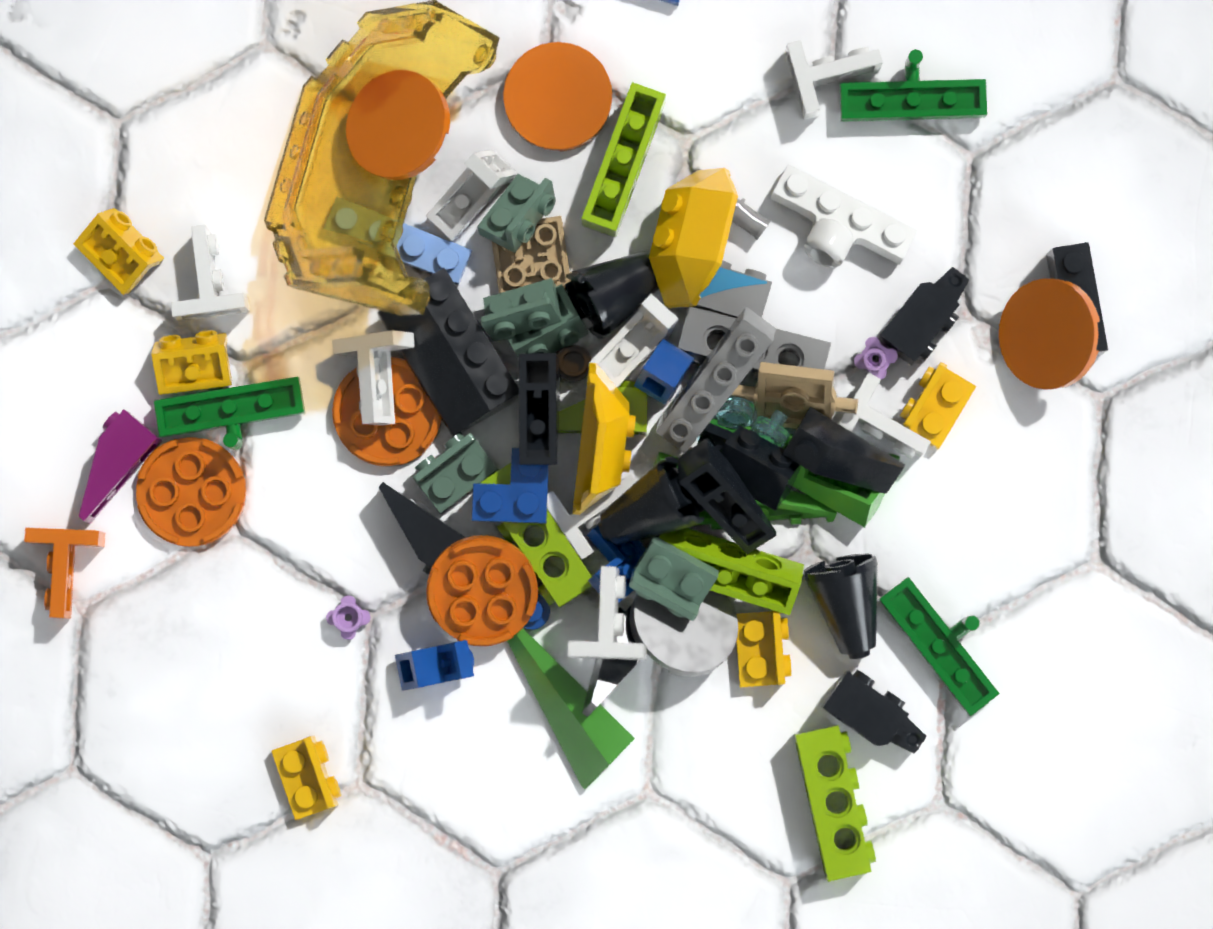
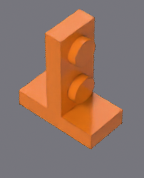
[24,527,106,619]

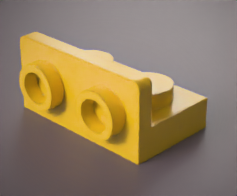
[73,208,164,295]
[151,330,232,395]
[899,362,977,450]
[736,611,792,687]
[271,735,341,820]

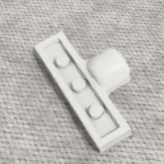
[770,164,918,268]

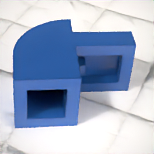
[634,339,695,405]
[395,640,474,691]

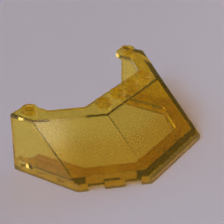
[264,0,500,315]

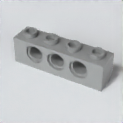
[655,307,776,453]
[678,307,831,380]

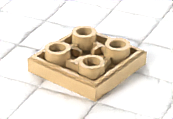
[492,216,571,293]

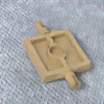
[732,362,859,429]

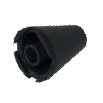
[565,249,659,339]
[598,456,705,545]
[804,553,878,659]

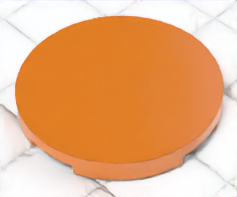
[503,42,612,152]
[346,70,450,180]
[999,278,1100,389]
[332,357,442,467]
[136,437,247,547]
[426,535,538,646]

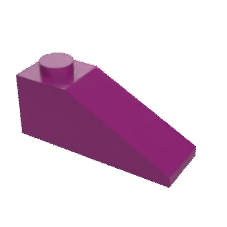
[78,409,163,523]

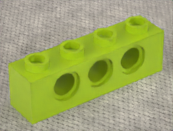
[581,82,666,238]
[480,462,593,608]
[658,528,804,616]
[793,725,876,882]

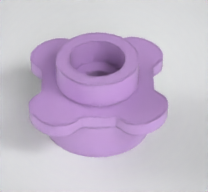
[854,337,898,380]
[326,595,371,640]

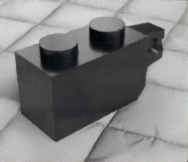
[878,267,969,366]
[697,423,801,511]
[821,669,927,754]

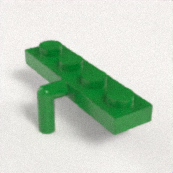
[839,49,988,122]
[154,377,306,450]
[878,577,1000,716]

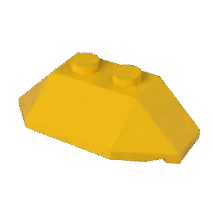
[649,168,738,308]
[572,362,636,515]

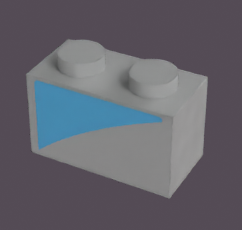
[692,260,772,318]

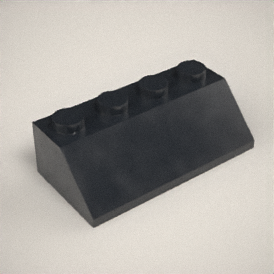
[377,268,519,437]

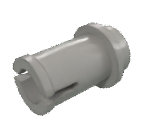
[732,198,771,240]

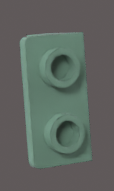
[477,174,556,253]
[480,278,561,341]
[508,284,589,358]
[412,432,499,514]
[629,536,719,621]

